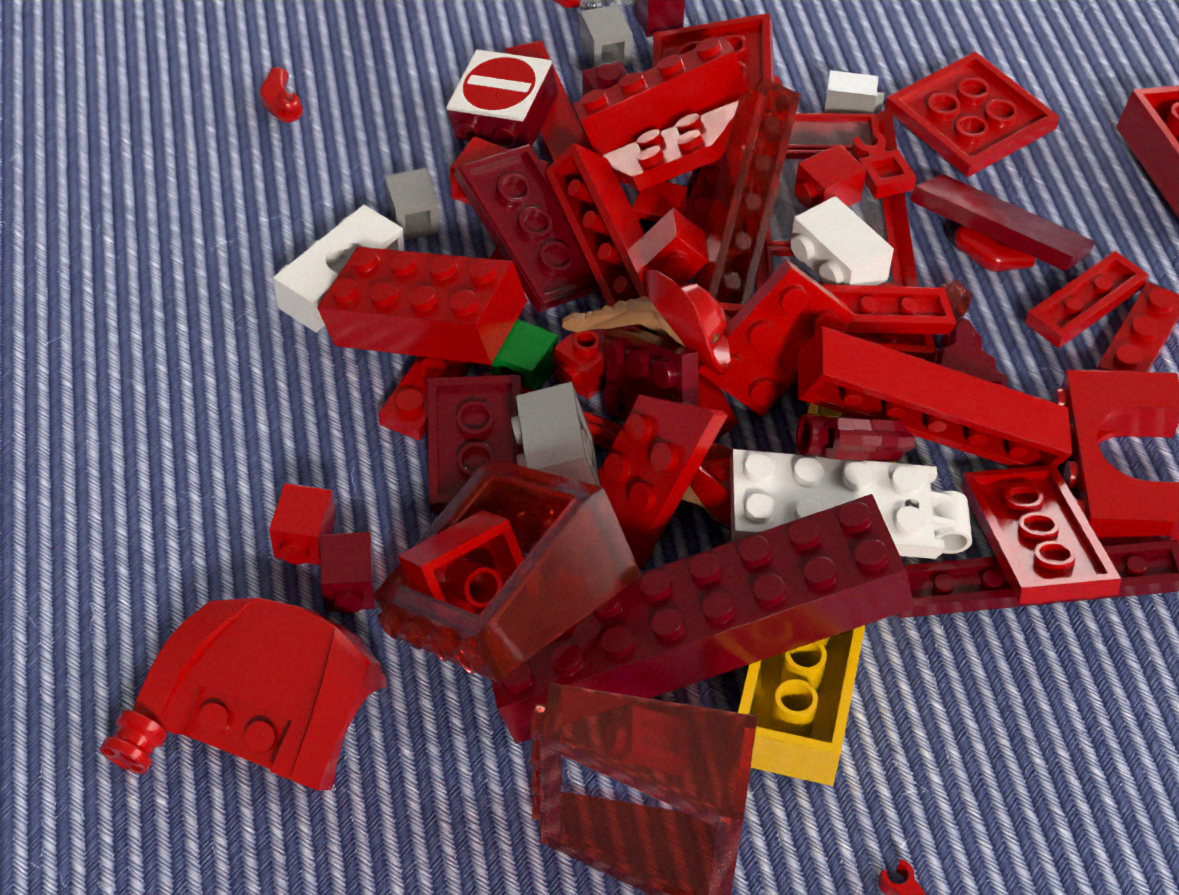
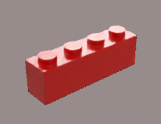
[573,36,750,156]

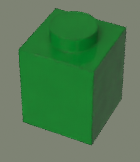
[492,319,558,391]

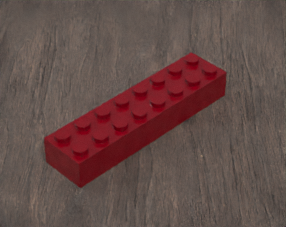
[479,494,915,744]

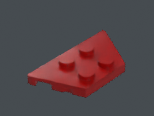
[602,97,752,191]
[597,395,728,569]

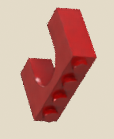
[1052,370,1179,546]

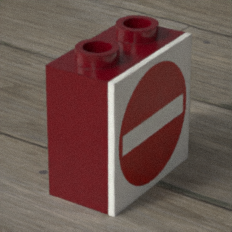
[447,49,559,148]

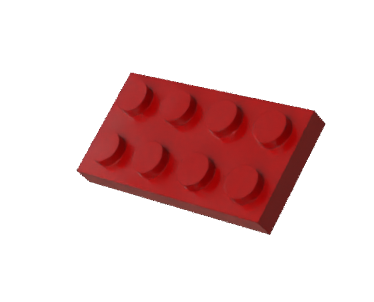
[961,464,1121,604]

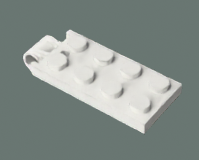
[730,449,972,559]

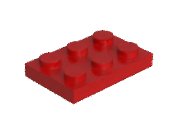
[698,259,856,417]

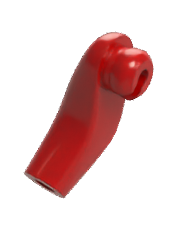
[260,67,303,123]
[954,225,1035,272]

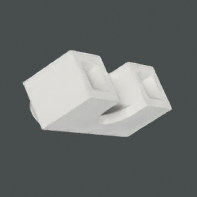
[273,205,405,333]

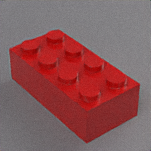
[317,246,527,365]

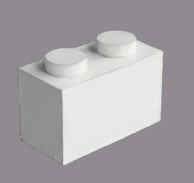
[790,196,894,286]

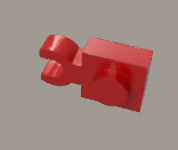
[851,132,917,199]

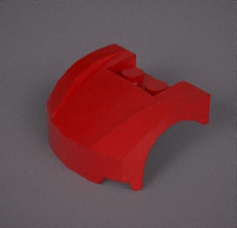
[132,597,387,791]

